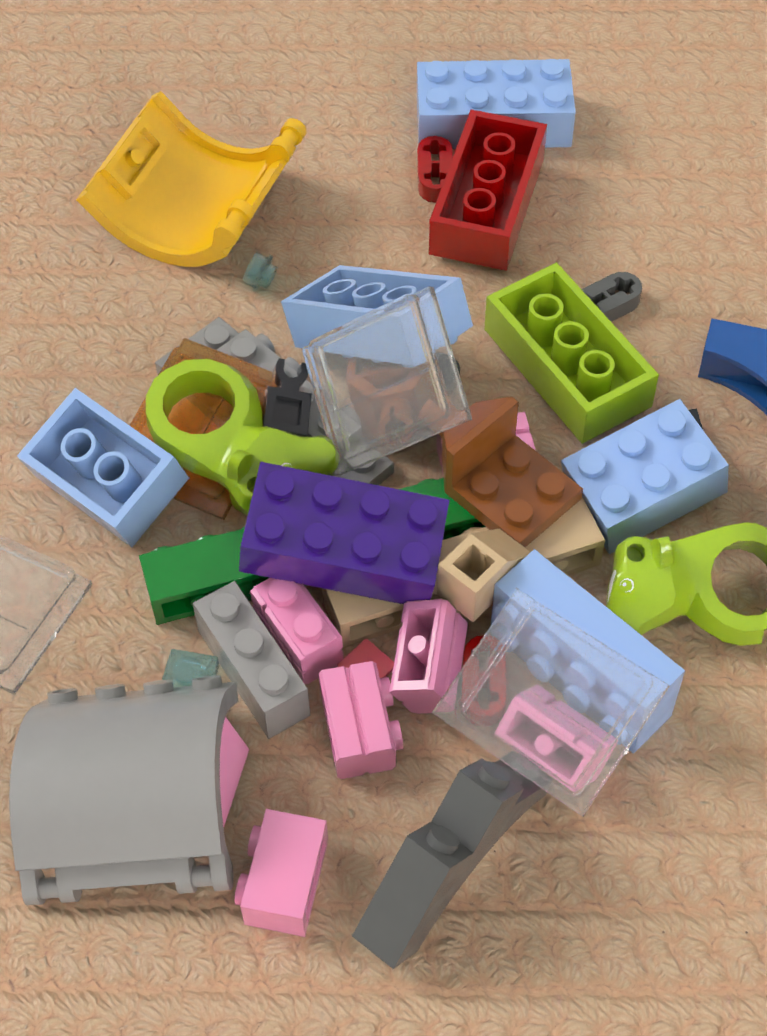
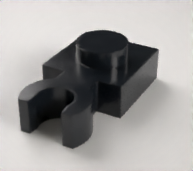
[262,358,312,437]

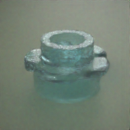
[243,252,278,292]

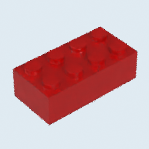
[429,109,547,271]

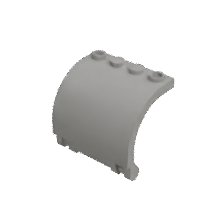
[9,675,238,906]

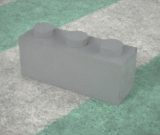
[193,581,310,739]

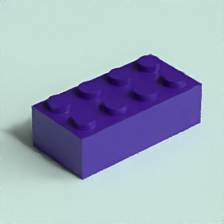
[239,462,449,604]

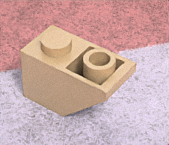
[437,529,530,622]

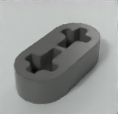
[582,272,642,322]

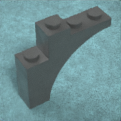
[352,752,554,969]

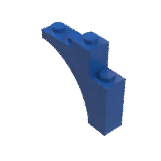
[698,318,767,415]

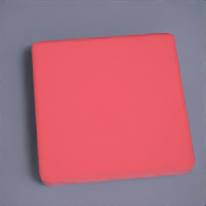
[337,639,394,678]

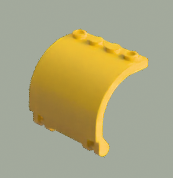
[76,91,307,267]

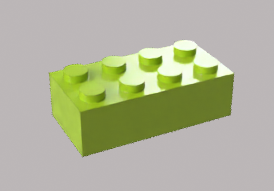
[484,262,659,444]

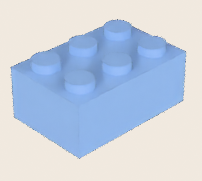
[17,388,189,547]
[561,399,729,554]

